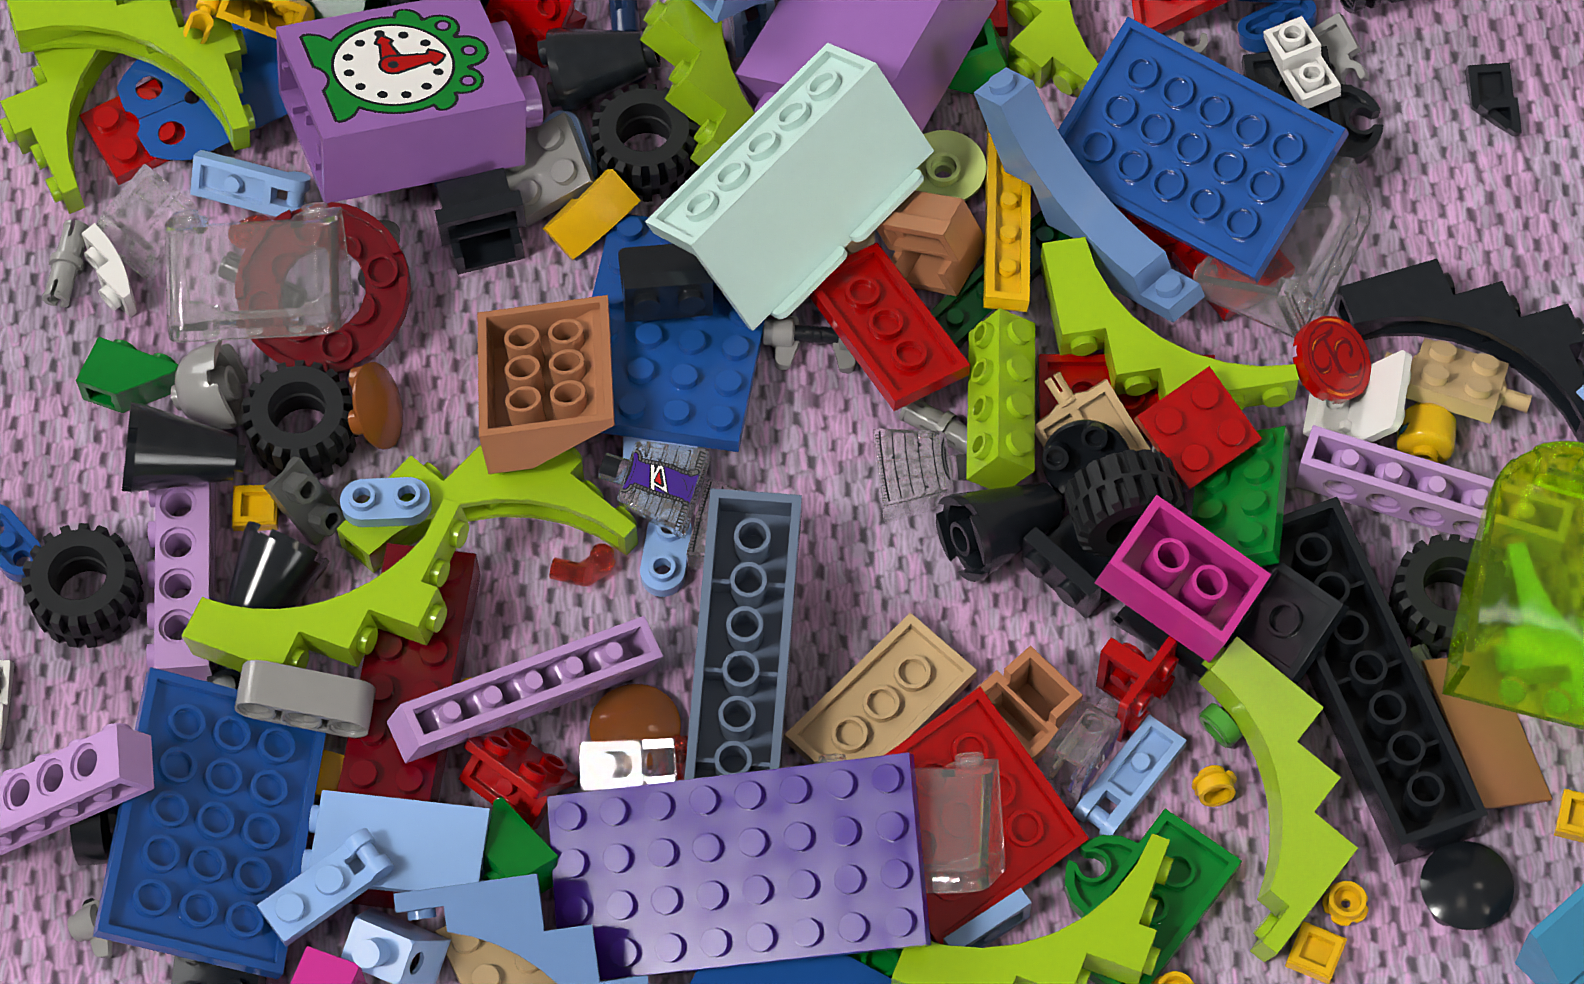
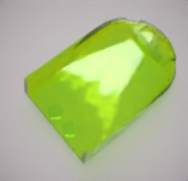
[1442,441,1584,730]

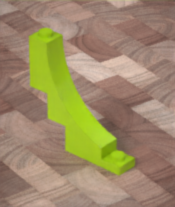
[1198,637,1358,963]

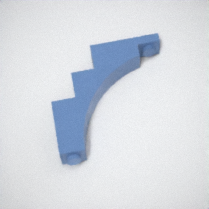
[974,67,1205,323]
[393,874,649,984]

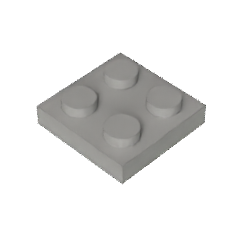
[504,112,596,228]

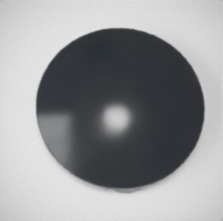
[1042,420,1130,497]
[1420,841,1514,930]

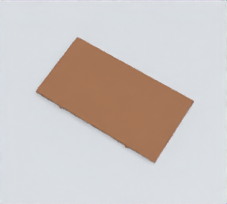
[1421,654,1553,809]

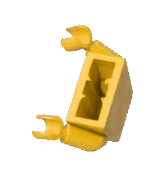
[183,0,315,44]

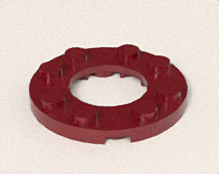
[235,202,411,374]

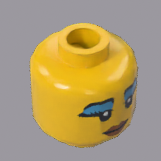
[1397,402,1457,464]

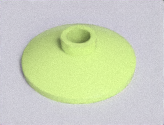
[915,130,986,201]

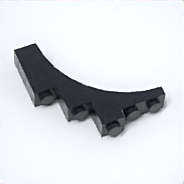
[1334,259,1584,444]

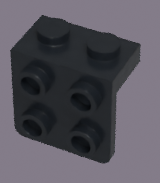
[618,244,713,322]
[1021,513,1112,619]

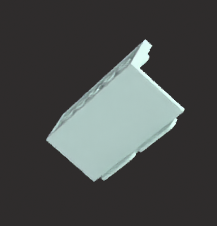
[645,43,934,331]

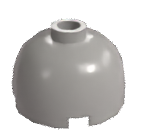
[171,341,250,430]

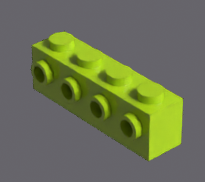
[966,308,1035,489]

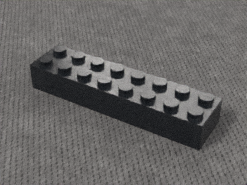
[1260,497,1488,865]

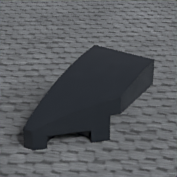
[1465,62,1522,136]

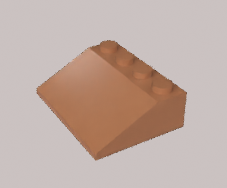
[477,295,615,474]

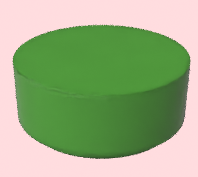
[1199,703,1242,748]

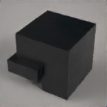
[434,167,527,275]

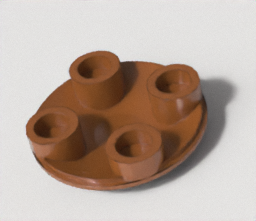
[348,362,403,450]
[589,684,681,770]

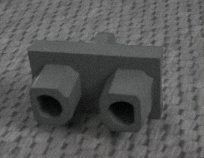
[263,456,346,545]

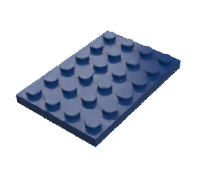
[1058,17,1349,283]
[592,214,767,452]
[93,667,326,980]

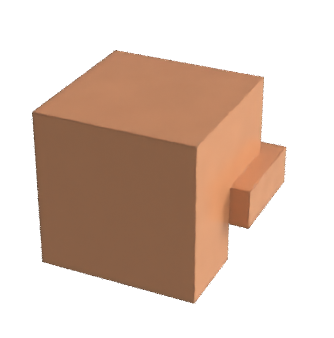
[876,191,985,296]
[972,645,1083,762]

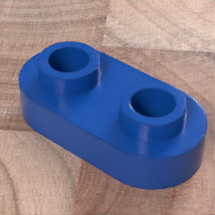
[1237,0,1317,53]
[0,504,41,582]

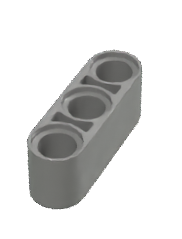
[234,660,376,738]

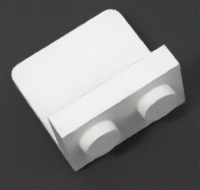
[1303,350,1412,443]

